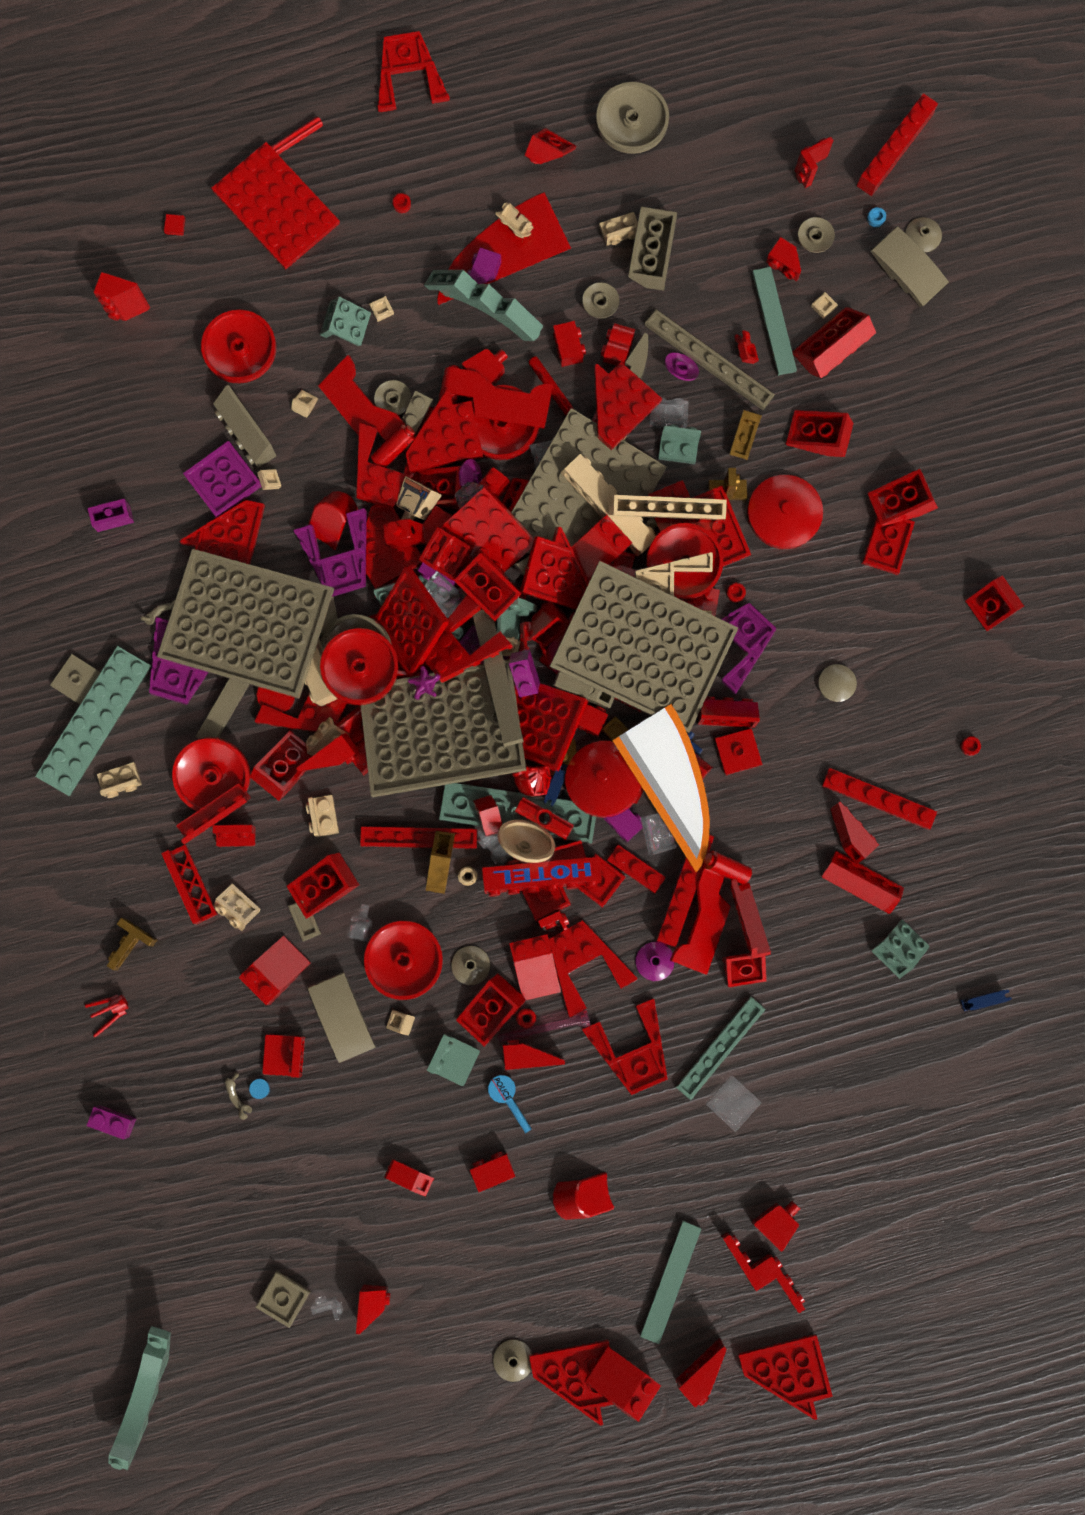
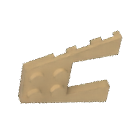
[635,552,713,615]

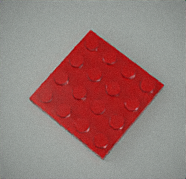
[431,485,534,573]
[653,485,751,567]
[374,567,450,677]
[515,683,588,771]

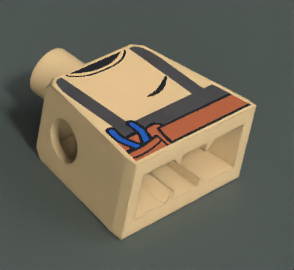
[396,477,441,520]

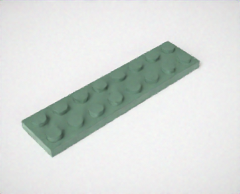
[35,646,151,796]
[439,783,596,844]

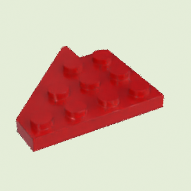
[594,362,662,451]
[406,390,483,473]
[180,500,265,565]
[366,504,423,589]
[520,526,588,611]
[738,1334,833,1420]
[529,1340,613,1426]

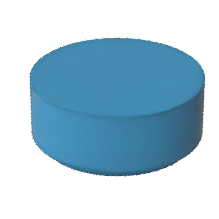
[867,207,886,227]
[249,1079,270,1099]

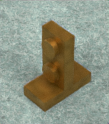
[729,410,762,460]
[708,468,747,500]
[107,918,157,971]

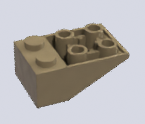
[553,671,614,708]

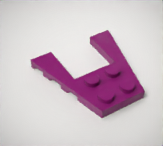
[294,508,367,597]
[722,603,776,694]
[149,617,209,705]

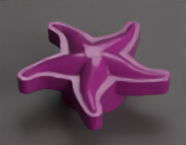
[408,666,441,700]

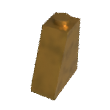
[426,831,455,894]

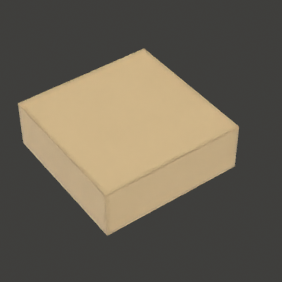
[811,292,838,319]
[369,296,394,322]
[257,469,281,490]

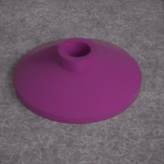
[664,353,699,381]
[459,459,482,497]
[636,942,675,981]

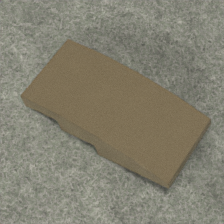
[871,226,949,307]
[308,972,375,1063]

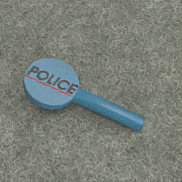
[488,1075,532,1133]

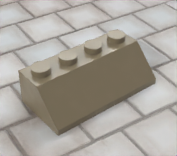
[628,207,677,291]
[213,385,276,468]

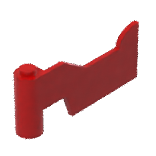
[318,355,415,468]
[438,365,553,429]
[670,851,752,975]

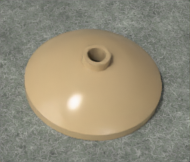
[498,820,555,863]

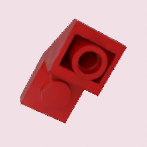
[384,1159,434,1197]

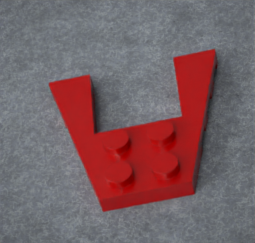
[378,31,450,112]
[356,423,416,510]
[425,594,513,683]
[255,695,348,732]
[549,920,638,1017]
[582,998,668,1095]

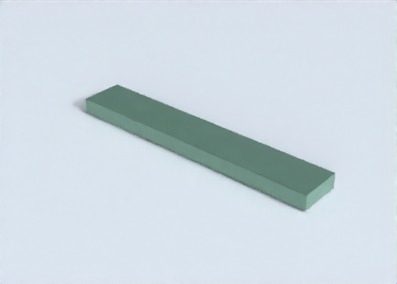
[752,267,797,376]
[675,996,766,1100]
[640,1220,702,1344]

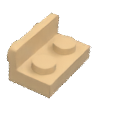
[599,212,638,246]
[97,762,142,798]
[306,795,339,837]
[214,884,261,931]

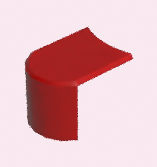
[308,491,358,550]
[553,1172,614,1220]

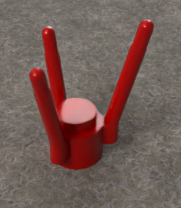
[519,622,549,660]
[85,994,129,1037]

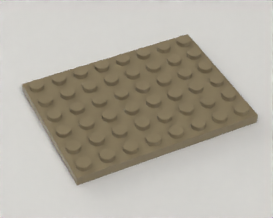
[511,408,667,565]
[157,549,334,699]
[549,561,738,733]
[361,659,527,797]

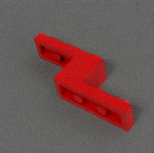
[721,1232,805,1313]

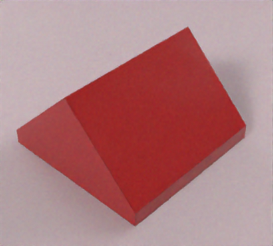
[723,953,766,987]

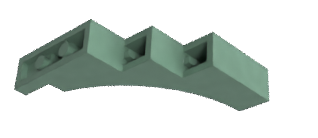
[424,270,543,341]
[108,1326,171,1470]

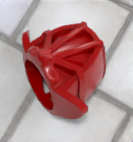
[512,760,556,796]

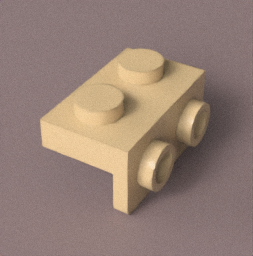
[306,717,349,756]

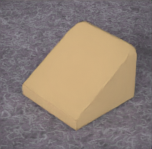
[291,390,318,418]
[386,1009,415,1035]

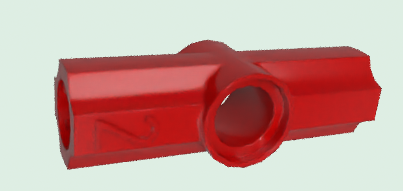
[515,797,574,840]

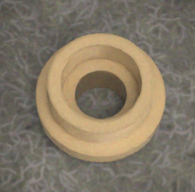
[458,866,477,886]

